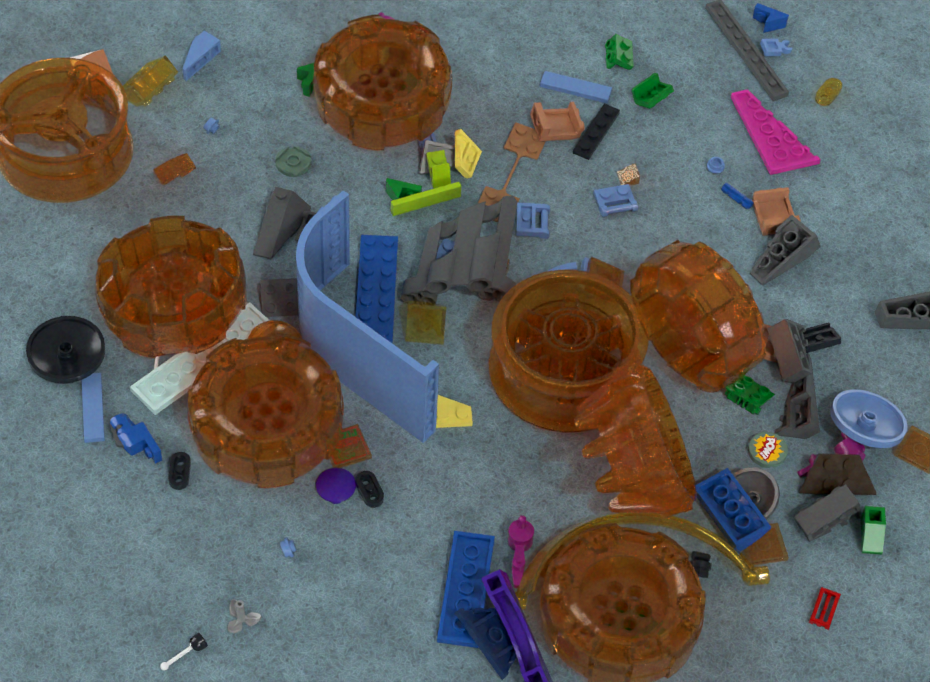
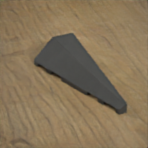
[775,357,820,439]

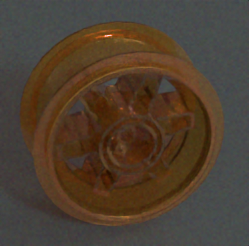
[489,270,649,433]

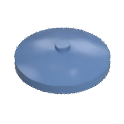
[830,389,908,448]

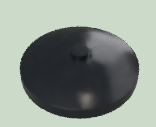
[26,316,105,384]

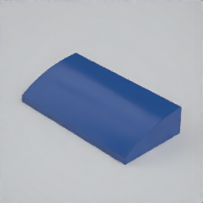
[693,468,771,553]

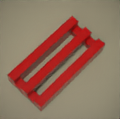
[809,587,841,630]

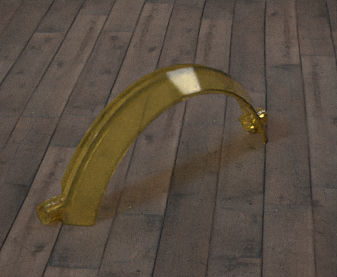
[515,511,770,610]

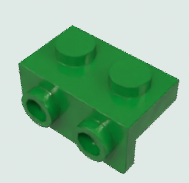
[605,34,634,70]
[632,73,674,109]

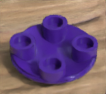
[316,468,356,504]

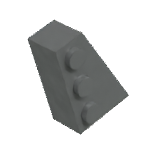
[767,319,813,383]
[794,484,862,542]

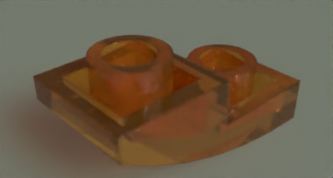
[153,153,196,185]

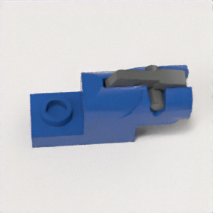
[110,413,162,464]

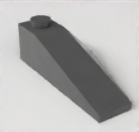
[253,187,311,259]
[750,215,821,285]

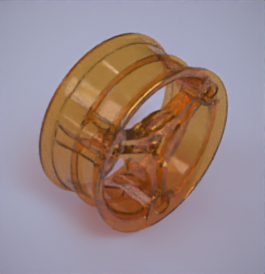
[0,58,134,203]

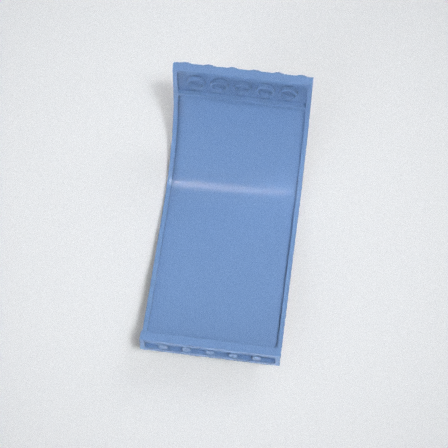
[296,191,439,443]

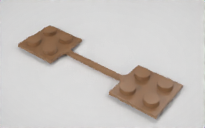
[478,122,546,222]

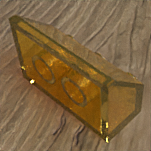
[115,55,178,107]

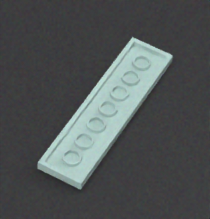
[130,302,275,415]

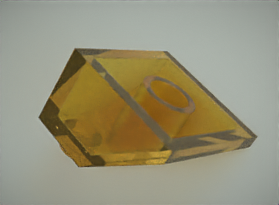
[405,300,447,345]

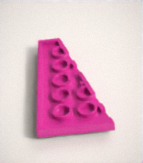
[731,89,821,175]

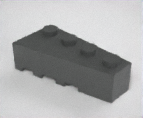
[875,291,930,330]

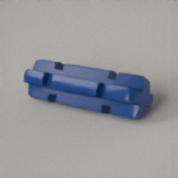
[721,183,753,209]

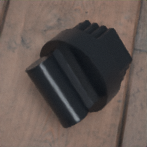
[688,551,712,578]

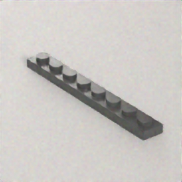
[705,0,789,101]

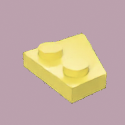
[455,129,482,179]
[436,395,473,428]

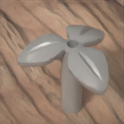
[227,599,262,633]

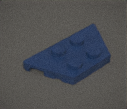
[455,608,517,680]

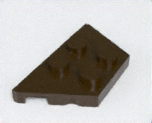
[799,453,876,495]

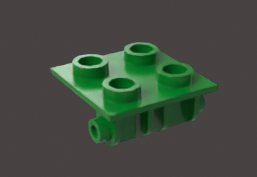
[725,375,775,415]

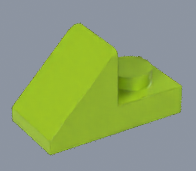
[426,150,451,188]

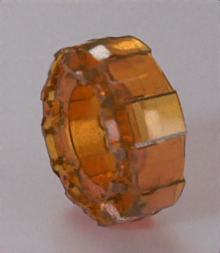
[313,14,452,151]
[95,215,247,358]
[630,240,766,393]
[188,333,344,488]
[540,523,706,682]

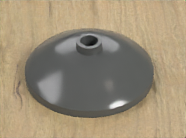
[733,467,780,520]

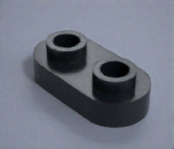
[168,452,191,490]
[356,471,384,508]

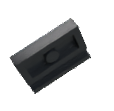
[803,322,841,353]

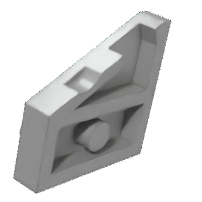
[419,140,455,175]

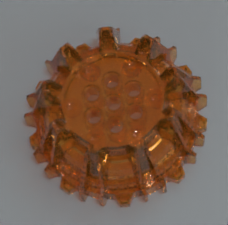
[574,363,697,518]

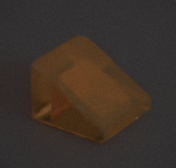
[617,163,640,186]

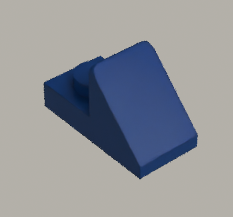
[753,3,789,33]

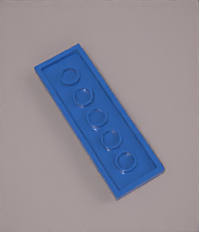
[437,531,495,648]

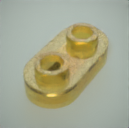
[815,78,842,106]

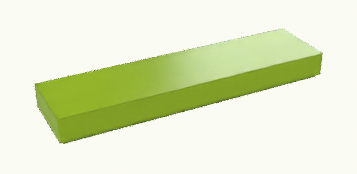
[391,182,462,216]

